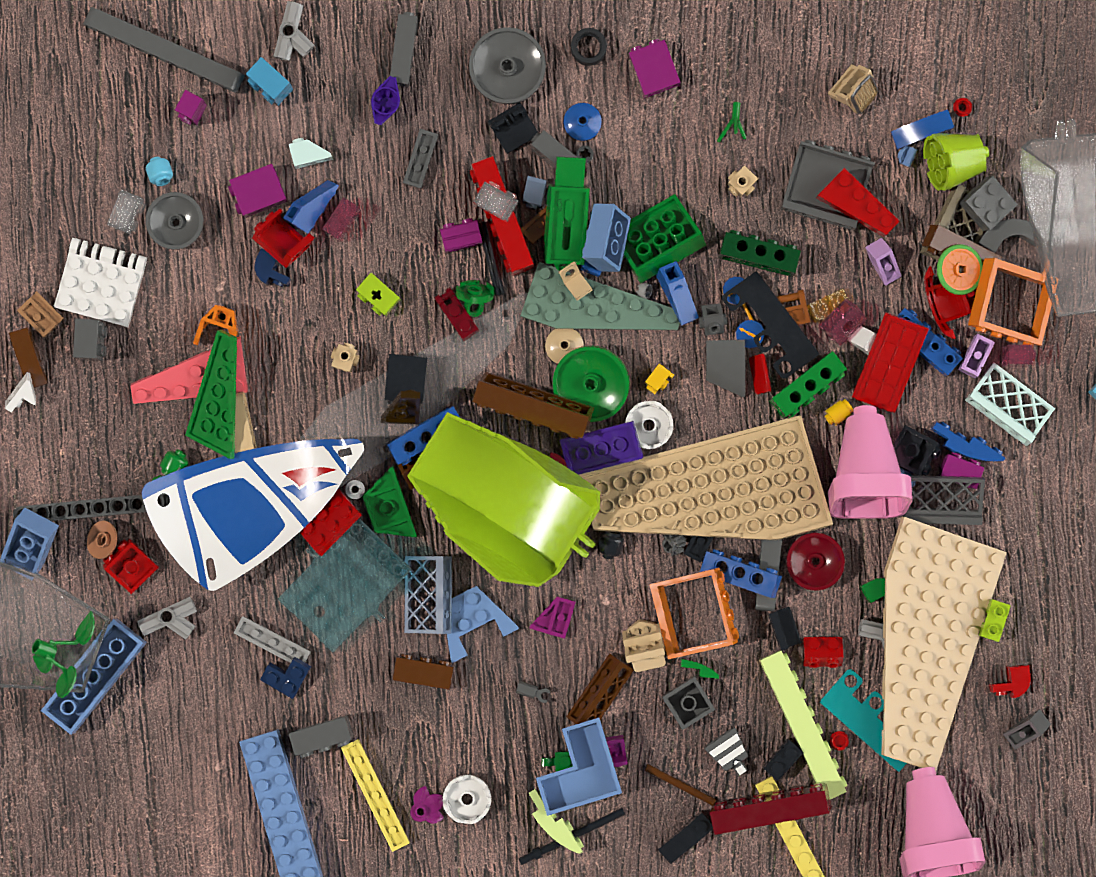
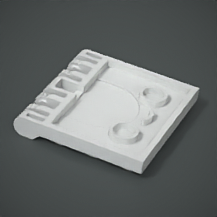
[54,238,147,328]

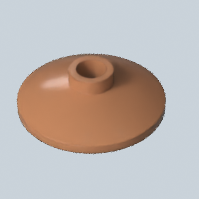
[87,521,117,559]

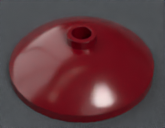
[787,533,845,591]

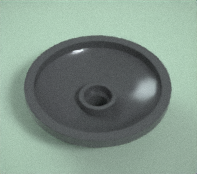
[146,192,204,250]

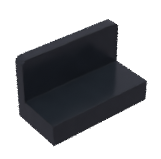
[768,607,801,651]

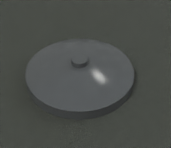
[469,27,546,104]

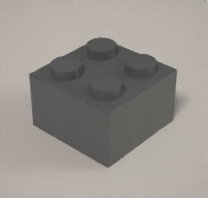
[959,176,1018,231]
[73,319,108,361]
[661,676,716,730]

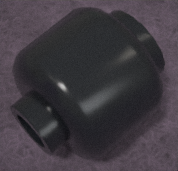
[597,531,624,559]

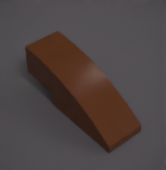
[9,327,48,388]

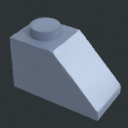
[522,176,547,210]

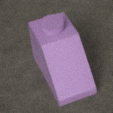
[865,238,902,286]

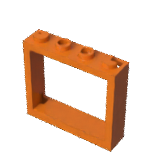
[968,258,1058,348]
[649,567,739,659]

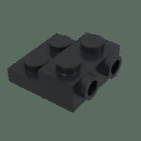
[893,425,941,476]

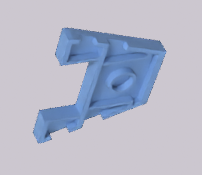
[447,586,519,663]

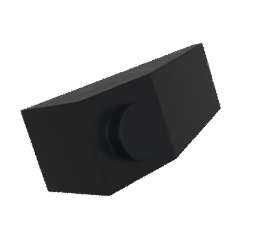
[658,811,713,864]

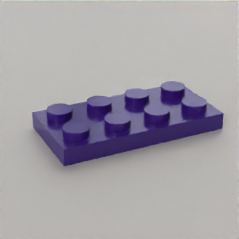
[560,421,644,475]

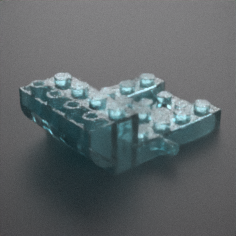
[278,518,413,653]

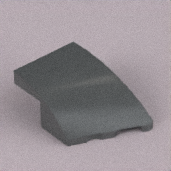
[705,340,745,397]

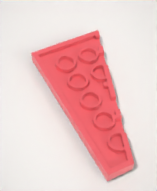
[130,336,248,404]

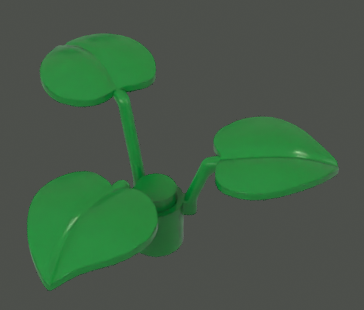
[32,611,95,699]

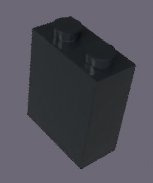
[384,354,427,404]

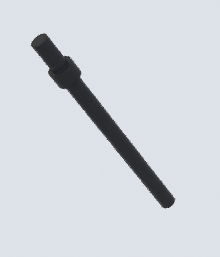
[518,808,625,865]

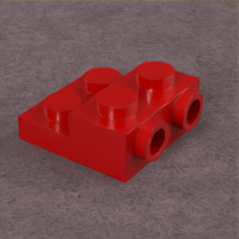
[102,538,159,594]

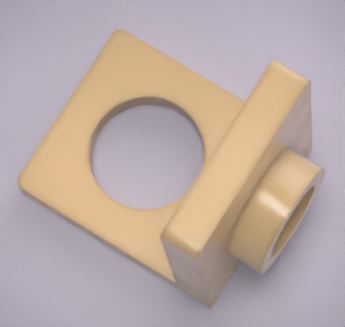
[559,262,593,301]

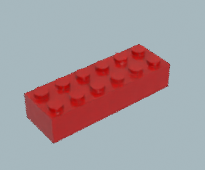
[469,156,534,276]

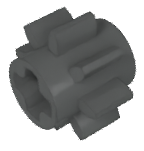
[662,535,686,556]

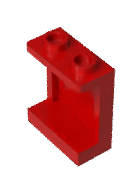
[252,209,315,268]

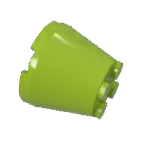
[923,133,989,191]

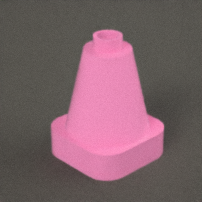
[828,405,912,519]
[900,767,986,877]

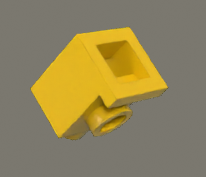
[645,364,674,395]

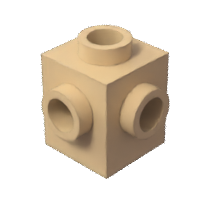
[727,166,758,197]
[331,342,360,373]

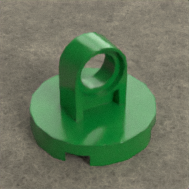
[456,280,494,317]

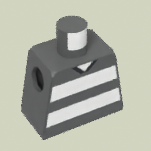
[704,727,748,776]

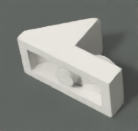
[5,372,36,412]

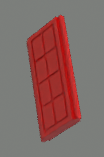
[852,312,929,413]

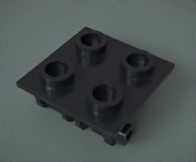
[487,102,538,154]

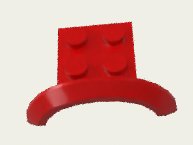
[924,266,977,339]

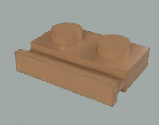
[17,291,64,338]

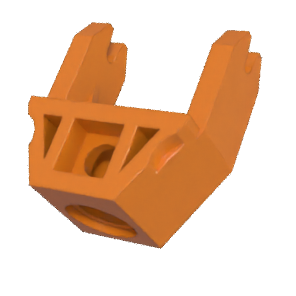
[193,304,238,345]

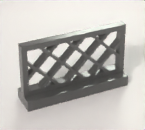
[903,475,985,525]

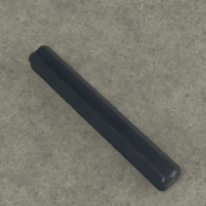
[479,221,505,296]

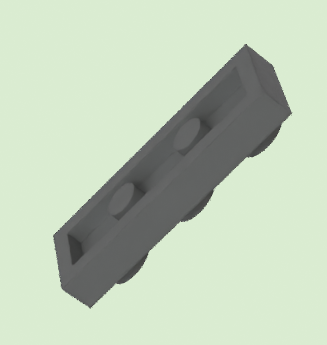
[403,129,439,189]

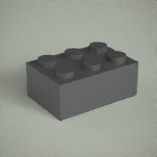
[289,715,354,758]

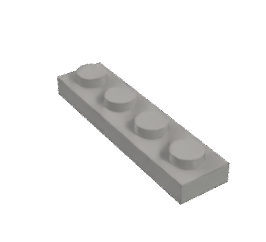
[234,616,311,663]

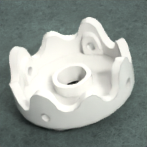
[625,401,673,449]
[443,775,491,824]

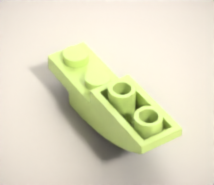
[529,789,584,854]

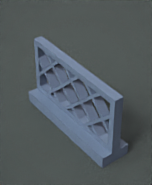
[404,556,452,634]

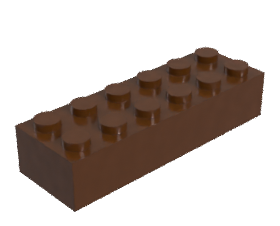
[472,372,594,439]

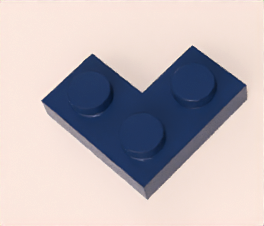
[260,657,311,699]

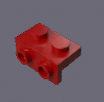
[803,637,844,668]

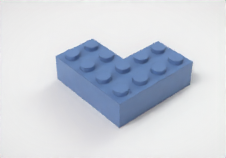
[536,718,622,816]

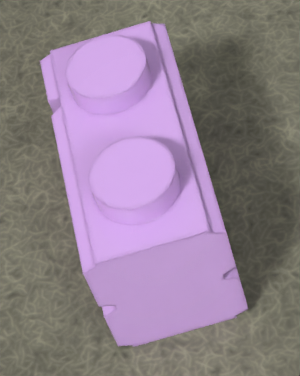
[958,334,995,378]

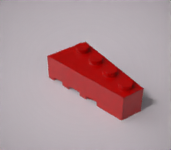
[816,168,900,237]

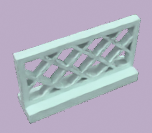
[965,363,1055,446]

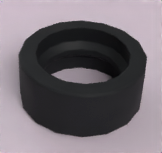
[571,28,607,66]

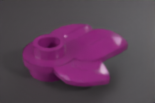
[410,786,444,824]

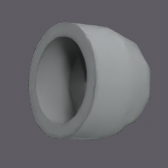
[636,283,653,299]

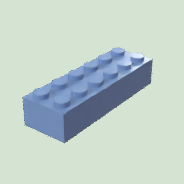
[41,619,147,735]

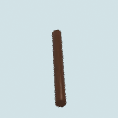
[644,764,716,806]

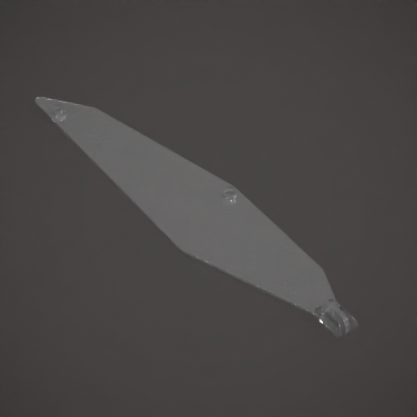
[298,292,528,487]

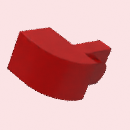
[989,665,1031,698]

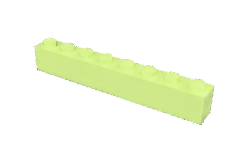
[759,650,848,799]

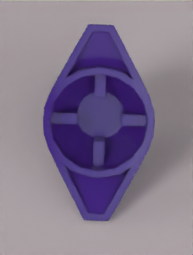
[371,76,400,125]

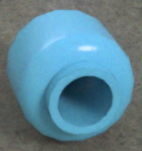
[145,157,173,186]

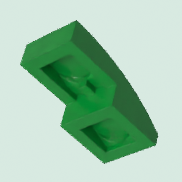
[680,659,719,679]

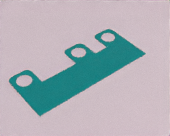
[820,669,907,772]

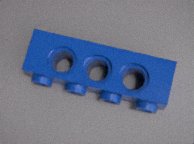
[385,406,459,466]
[700,549,782,598]

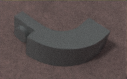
[977,219,1048,253]

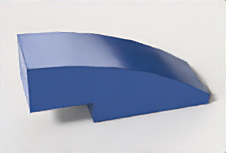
[891,109,954,150]

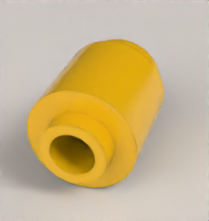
[824,399,853,426]

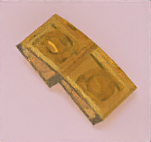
[807,288,851,323]

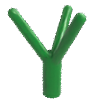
[717,102,747,142]

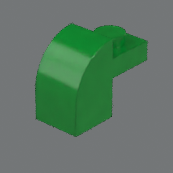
[860,578,885,603]

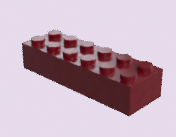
[710,782,832,835]

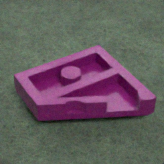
[529,596,576,639]

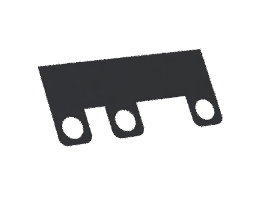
[722,271,820,379]

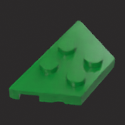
[363,467,418,537]

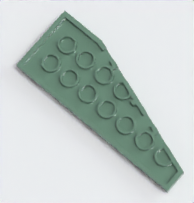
[520,262,680,331]

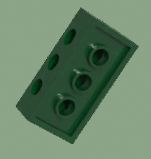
[718,230,801,277]

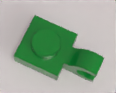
[541,751,573,772]

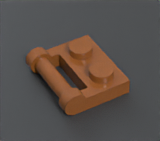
[776,289,810,325]

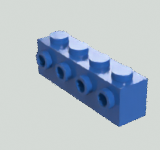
[897,308,963,377]

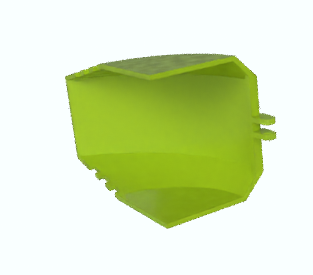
[407,412,600,587]

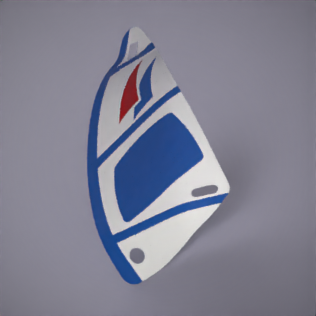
[142,439,364,591]

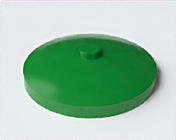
[553,345,630,422]

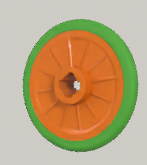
[937,244,983,295]

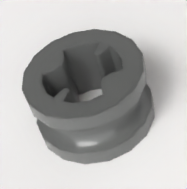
[576,146,593,164]

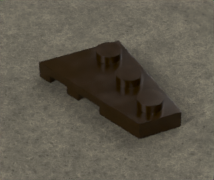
[381,390,420,425]

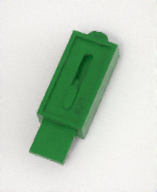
[543,156,590,271]

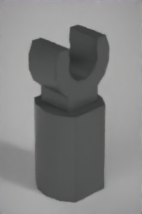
[516,681,550,703]

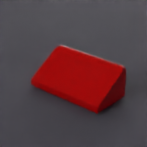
[749,353,772,395]

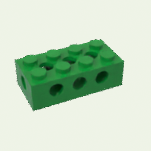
[769,351,847,419]

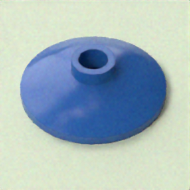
[564,103,602,141]

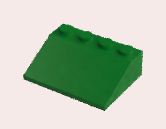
[623,194,706,284]

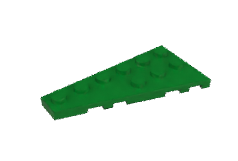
[185,330,237,459]

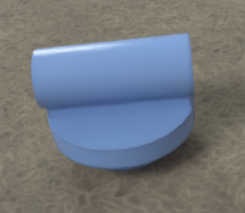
[898,146,917,167]

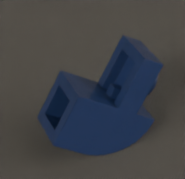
[255,248,291,287]

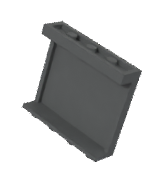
[781,140,875,231]

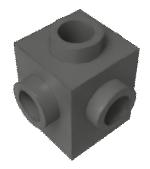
[699,303,727,335]

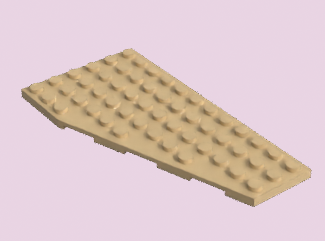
[579,415,833,540]
[882,516,1007,771]

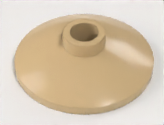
[545,329,583,364]

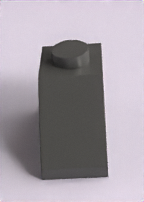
[1003,709,1051,750]

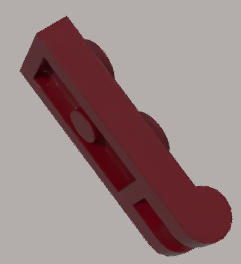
[434,287,479,342]

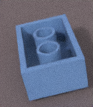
[582,204,631,272]
[0,508,59,579]

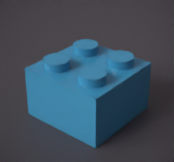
[246,57,293,106]

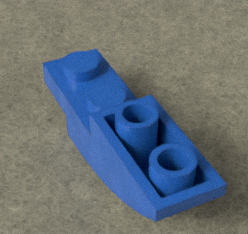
[930,421,1005,462]

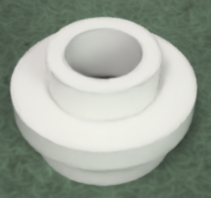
[346,480,365,499]

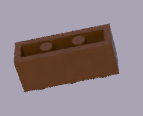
[393,654,454,690]

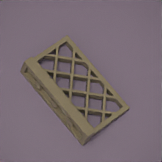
[920,184,983,273]

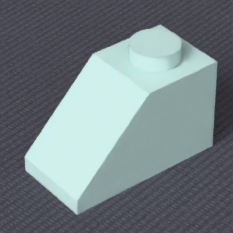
[289,138,333,169]

